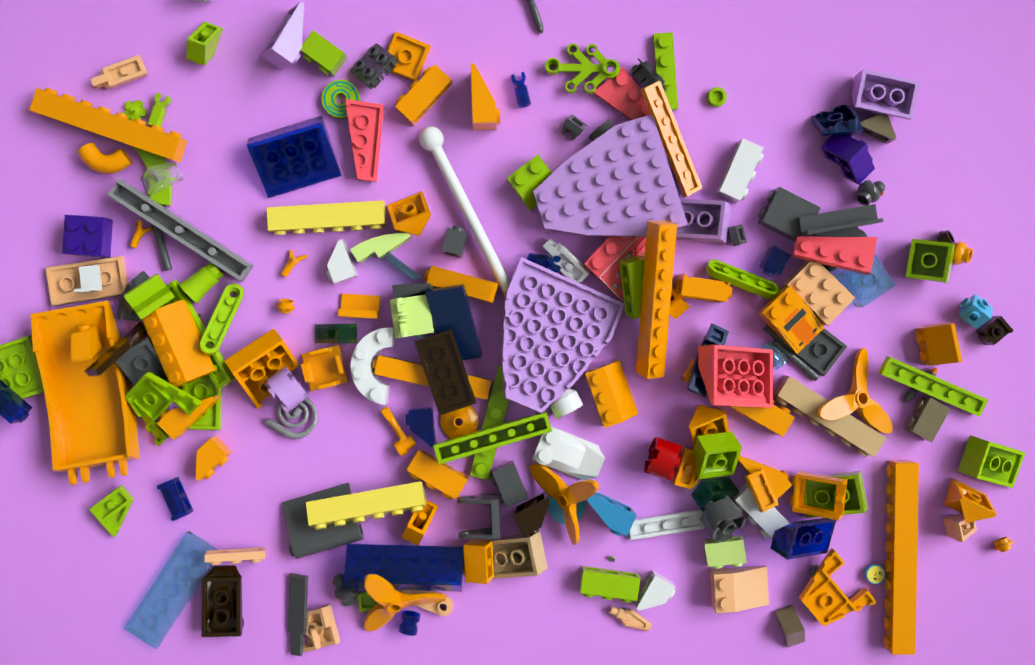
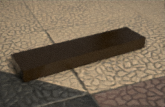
[85,322,148,376]

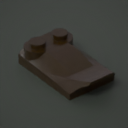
[202,565,244,637]

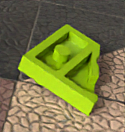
[89,485,134,537]

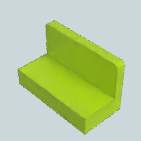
[124,274,175,320]

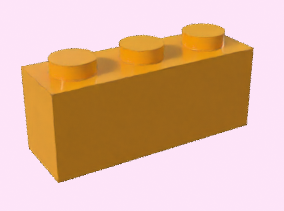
[395,64,453,126]
[407,448,469,500]

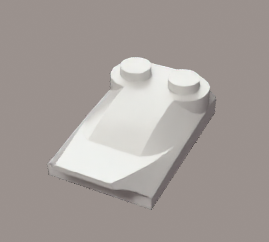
[531,426,605,480]

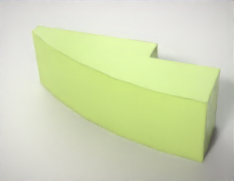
[350,233,412,263]

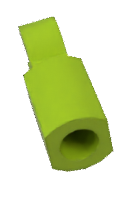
[147,93,171,127]

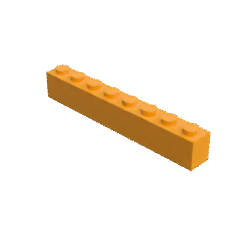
[29,87,188,163]
[636,220,677,379]

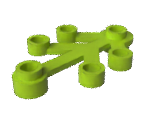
[545,43,620,94]

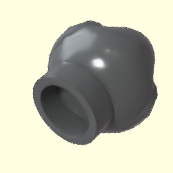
[856,180,885,206]
[332,574,359,606]

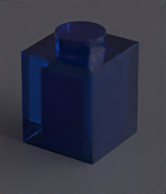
[759,246,791,277]

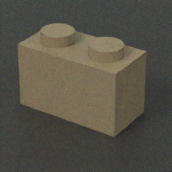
[905,396,950,442]

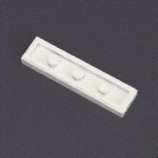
[629,509,705,540]

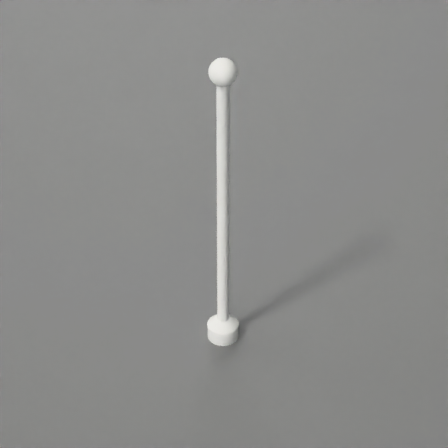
[419,126,583,418]

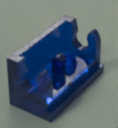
[156,476,194,521]

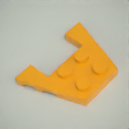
[799,548,877,626]

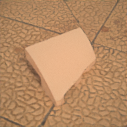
[303,604,340,652]

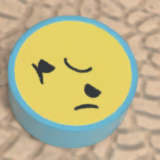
[864,564,885,584]

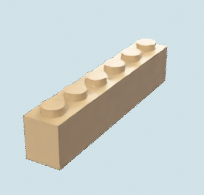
[773,375,887,457]

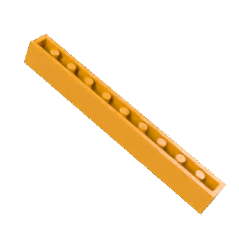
[883,460,919,655]

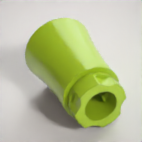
[179,262,224,304]

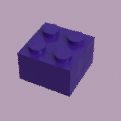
[62,215,113,258]

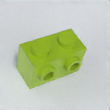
[300,30,347,76]

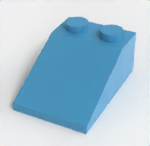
[587,492,637,536]

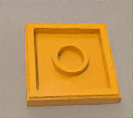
[384,31,431,81]

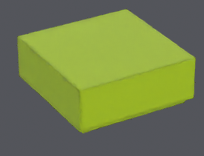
[357,591,378,612]

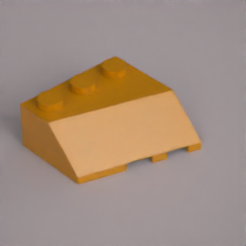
[224,328,299,410]

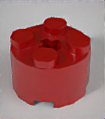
[644,437,682,481]

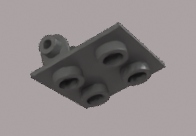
[350,43,398,90]

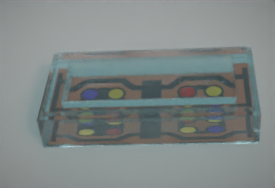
[385,252,421,282]

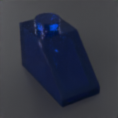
[405,407,436,447]

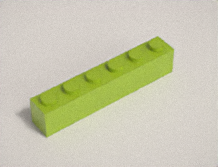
[433,410,552,464]

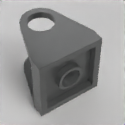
[457,493,500,539]

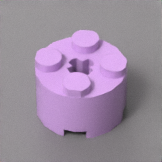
[264,366,309,412]

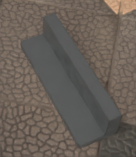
[797,204,884,236]

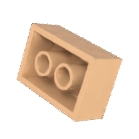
[781,260,855,325]

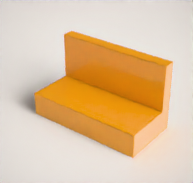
[338,294,380,319]

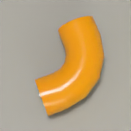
[77,143,133,174]

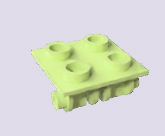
[390,295,434,338]

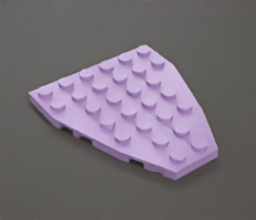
[533,114,688,237]
[501,257,624,413]

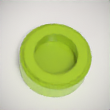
[707,87,727,108]

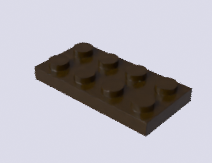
[415,329,477,416]

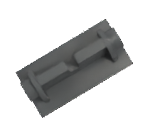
[631,58,667,91]

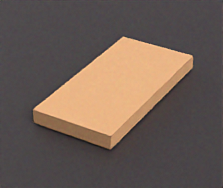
[45,256,128,306]

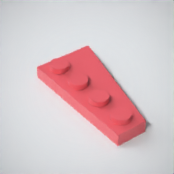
[345,99,384,182]

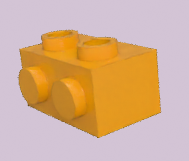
[462,539,494,584]

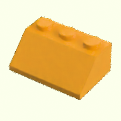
[584,360,638,428]

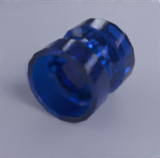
[398,610,421,636]

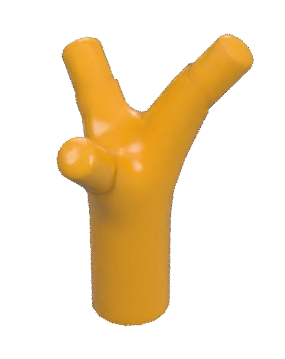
[129,220,152,248]
[281,250,308,277]

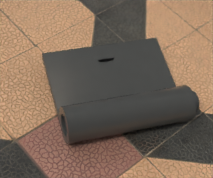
[282,483,364,559]

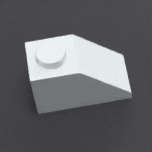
[326,239,358,284]
[634,571,675,611]

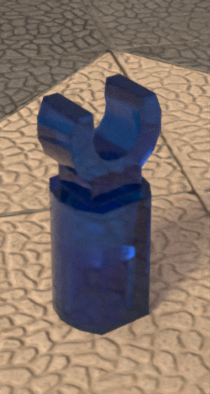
[511,72,531,108]
[527,253,561,272]

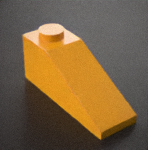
[157,395,221,440]
[738,455,792,499]

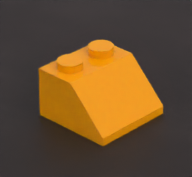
[915,323,962,366]

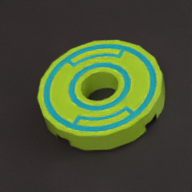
[321,79,361,119]

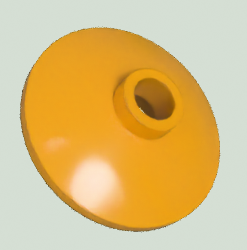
[440,406,478,438]

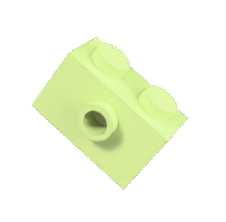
[704,535,747,569]

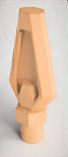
[609,606,652,631]

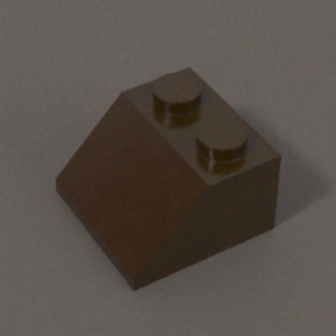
[513,492,550,536]

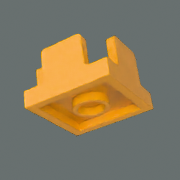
[301,345,349,391]

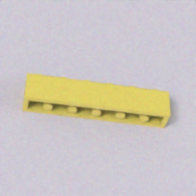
[266,200,387,235]
[306,481,427,530]

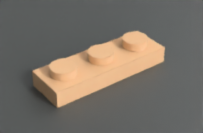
[205,547,265,565]

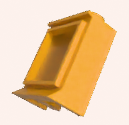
[676,273,732,303]
[790,471,848,521]

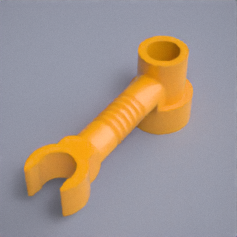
[381,406,416,456]

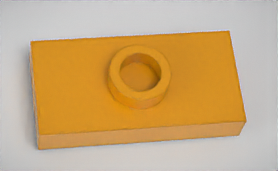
[744,469,779,512]

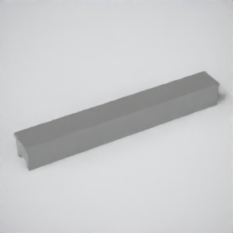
[107,178,254,281]

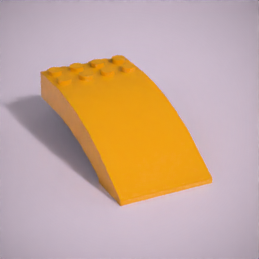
[30,300,140,485]

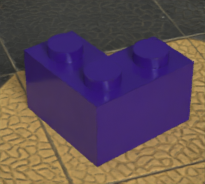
[821,135,875,185]

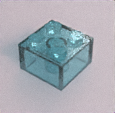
[835,253,896,307]

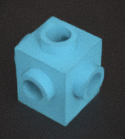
[959,294,993,329]

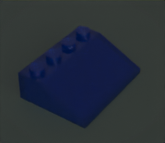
[246,116,342,198]

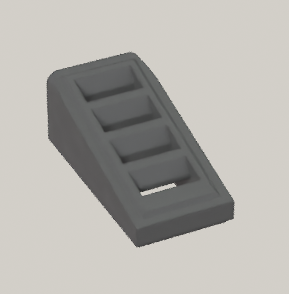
[392,283,436,298]

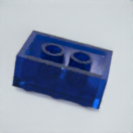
[770,518,836,560]

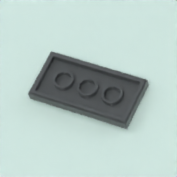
[763,325,847,376]

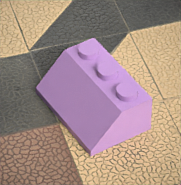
[851,69,920,120]

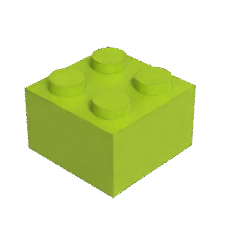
[905,239,955,284]

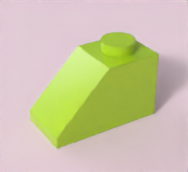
[186,21,223,66]

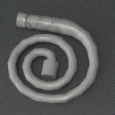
[265,398,318,439]

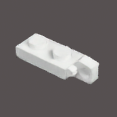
[543,239,591,283]

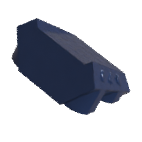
[811,105,863,136]

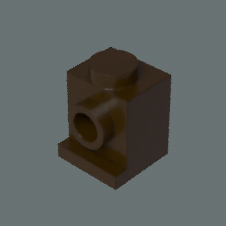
[975,316,1014,345]

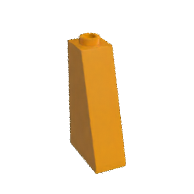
[424,265,498,303]

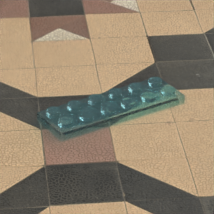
[124,531,218,649]

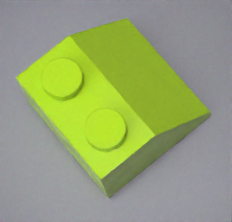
[507,155,552,211]
[693,431,742,480]

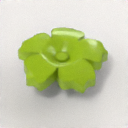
[123,100,147,121]

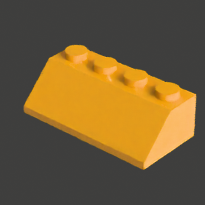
[142,299,216,387]

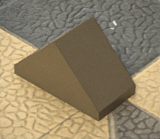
[861,114,896,144]
[774,605,805,648]

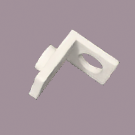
[73,265,102,293]

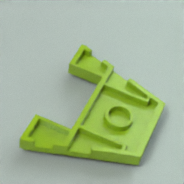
[125,371,202,446]

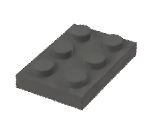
[116,337,169,386]

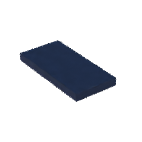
[425,284,482,360]

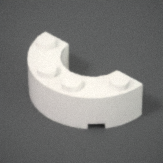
[351,328,395,405]

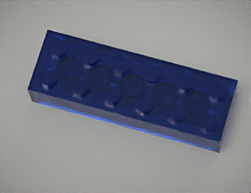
[343,544,464,592]

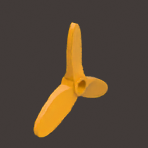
[817,348,893,434]
[529,462,599,545]
[364,574,446,631]

